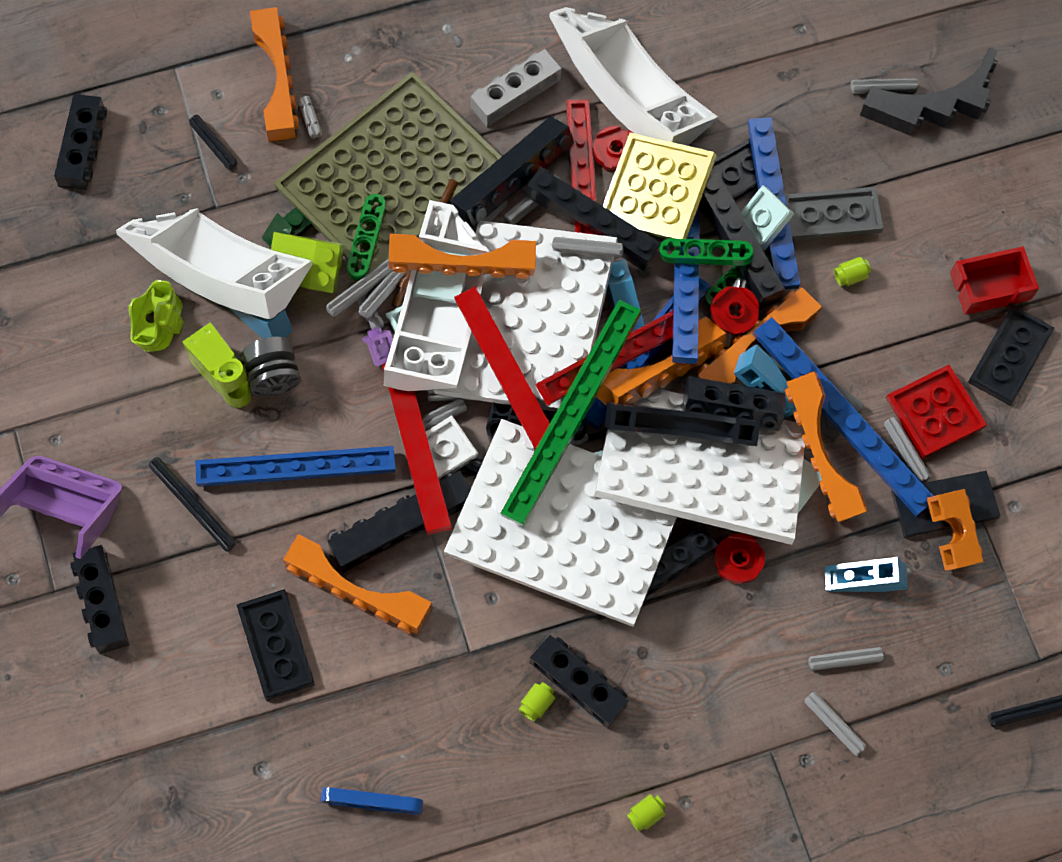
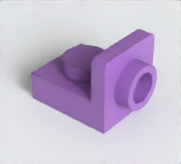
[362,327,393,366]

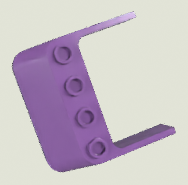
[0,456,122,559]

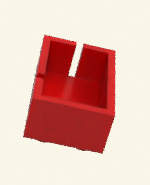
[950,246,1039,315]

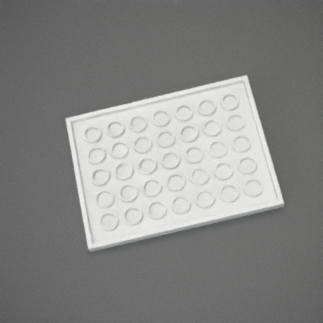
[434,221,618,412]
[594,389,805,545]
[444,419,677,627]

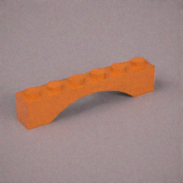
[250,7,299,142]
[388,234,536,279]
[697,287,822,384]
[596,317,726,406]
[785,372,869,522]
[283,534,432,635]

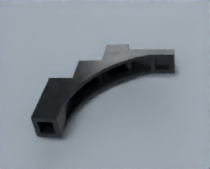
[860,47,998,136]

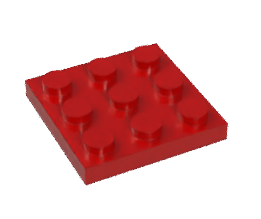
[886,364,987,459]

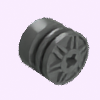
[241,337,301,397]

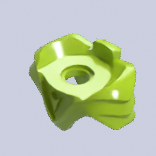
[128,280,184,352]

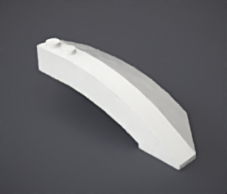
[549,7,718,146]
[383,200,489,391]
[116,208,312,319]

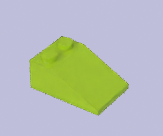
[271,232,345,293]

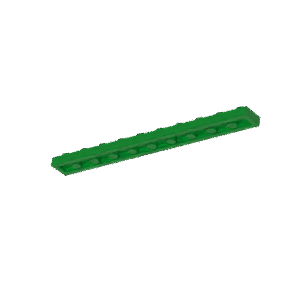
[500,300,642,527]

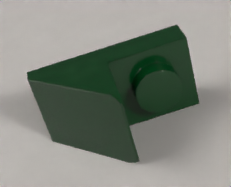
[262,207,313,248]

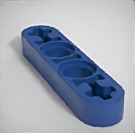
[320,787,423,815]

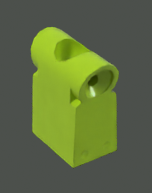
[182,322,252,408]

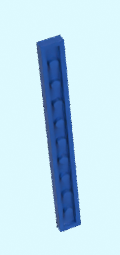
[752,317,933,516]

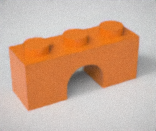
[927,489,983,571]

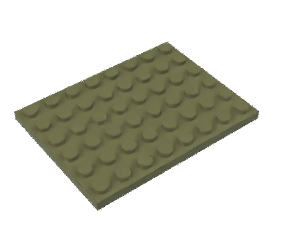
[273,71,502,273]

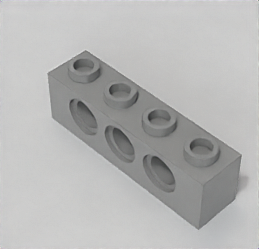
[471,49,561,127]

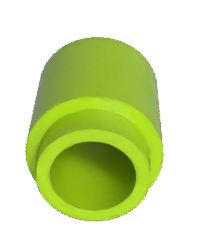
[834,257,871,287]
[518,682,555,722]
[626,794,667,832]

